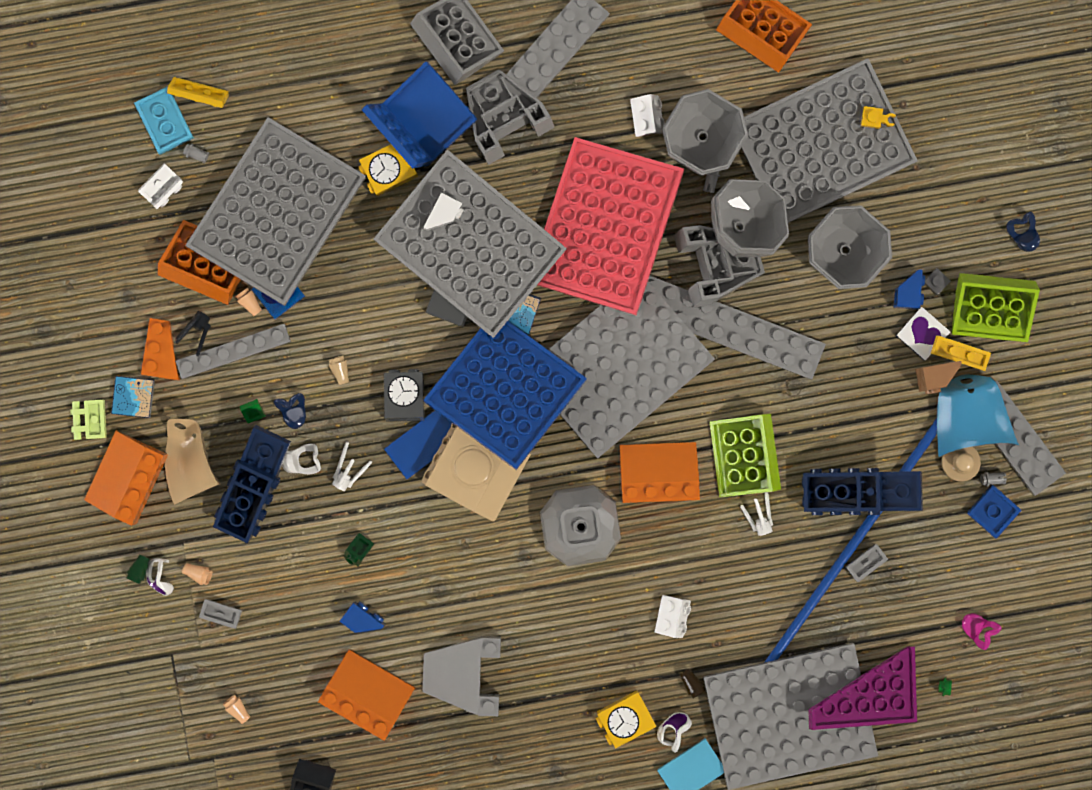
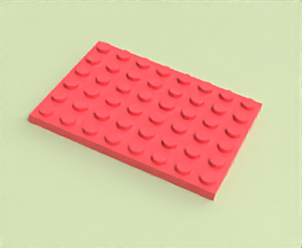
[537,137,684,316]

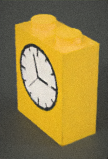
[358,144,418,197]
[596,690,656,749]

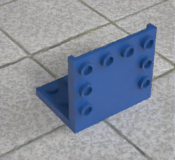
[362,61,478,169]

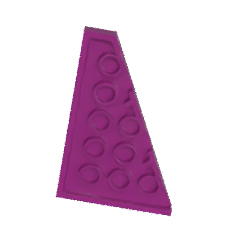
[808,646,917,730]

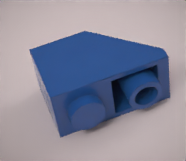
[894,270,925,310]
[339,601,386,633]

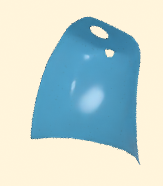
[937,374,1019,457]

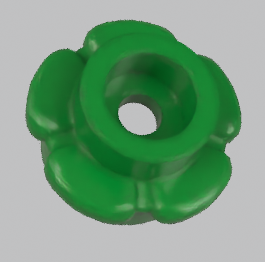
[938,677,952,697]

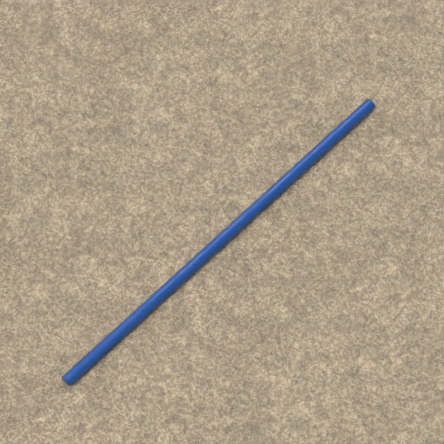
[764,418,937,663]

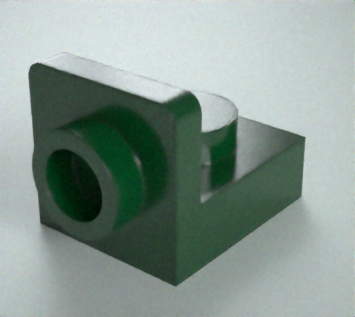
[343,533,374,567]

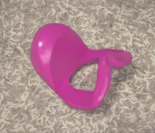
[962,613,1002,650]

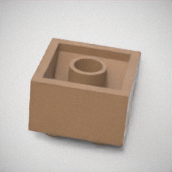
[915,361,962,394]

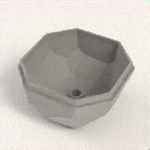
[662,89,748,175]
[711,179,789,257]
[808,205,892,289]
[540,485,621,566]

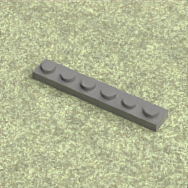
[176,324,291,379]

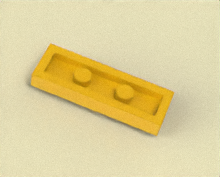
[167,77,229,108]
[930,335,991,371]

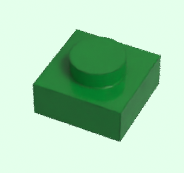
[240,399,266,424]

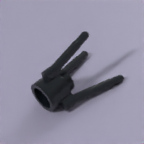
[175,311,211,357]

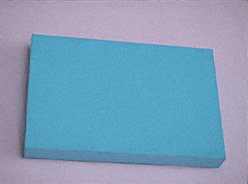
[134,86,194,155]
[657,738,724,790]

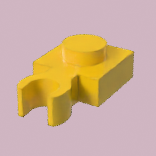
[861,106,896,129]

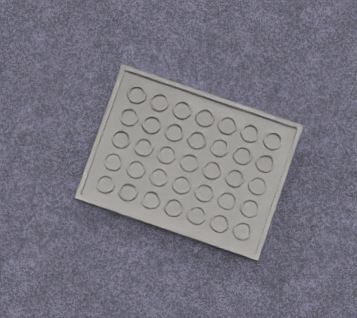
[741,58,918,223]
[185,117,366,306]
[373,150,567,338]
[548,281,715,458]
[703,643,878,790]

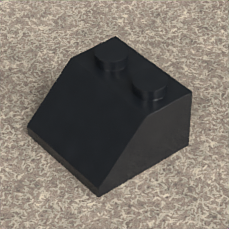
[290,759,336,790]

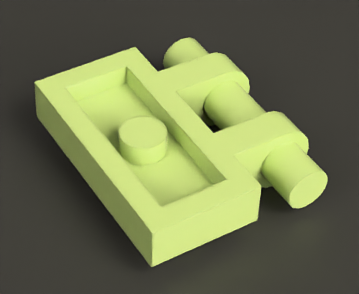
[70,400,107,440]

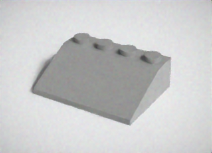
[410,0,504,85]

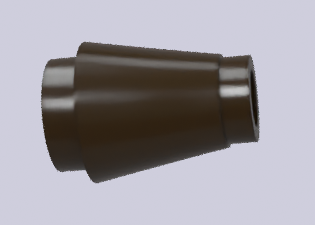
[680,669,706,699]

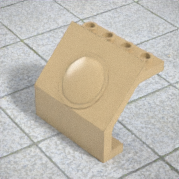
[421,423,531,522]

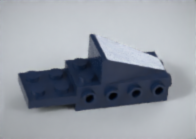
[213,425,291,544]
[802,468,923,515]

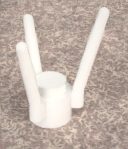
[332,442,372,491]
[740,492,773,536]

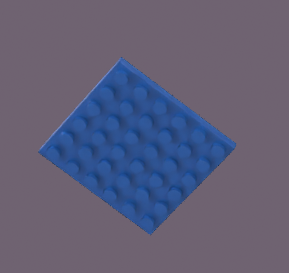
[423,321,587,470]

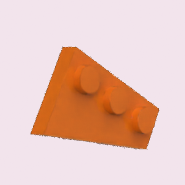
[141,318,180,381]

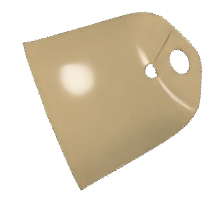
[165,419,221,505]

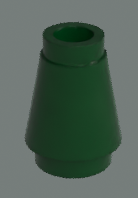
[126,554,150,584]

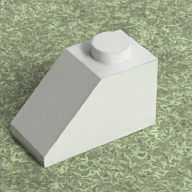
[423,193,464,231]

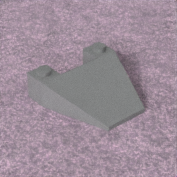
[466,69,555,165]
[674,225,765,307]
[423,636,501,717]

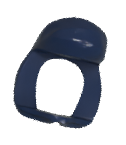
[1006,211,1040,252]
[274,393,306,429]

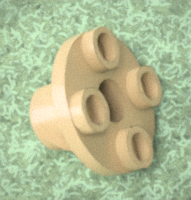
[941,447,981,482]

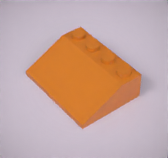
[716,0,812,73]
[158,220,241,305]
[84,430,168,526]
[620,442,700,503]
[318,649,415,741]

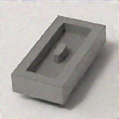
[845,544,888,583]
[199,599,242,629]

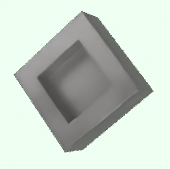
[925,268,951,295]

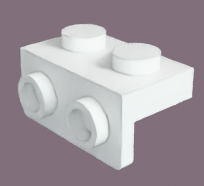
[630,94,665,137]
[138,163,183,209]
[655,595,691,638]

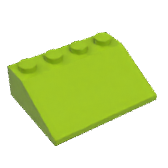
[951,273,1040,342]
[709,414,781,498]

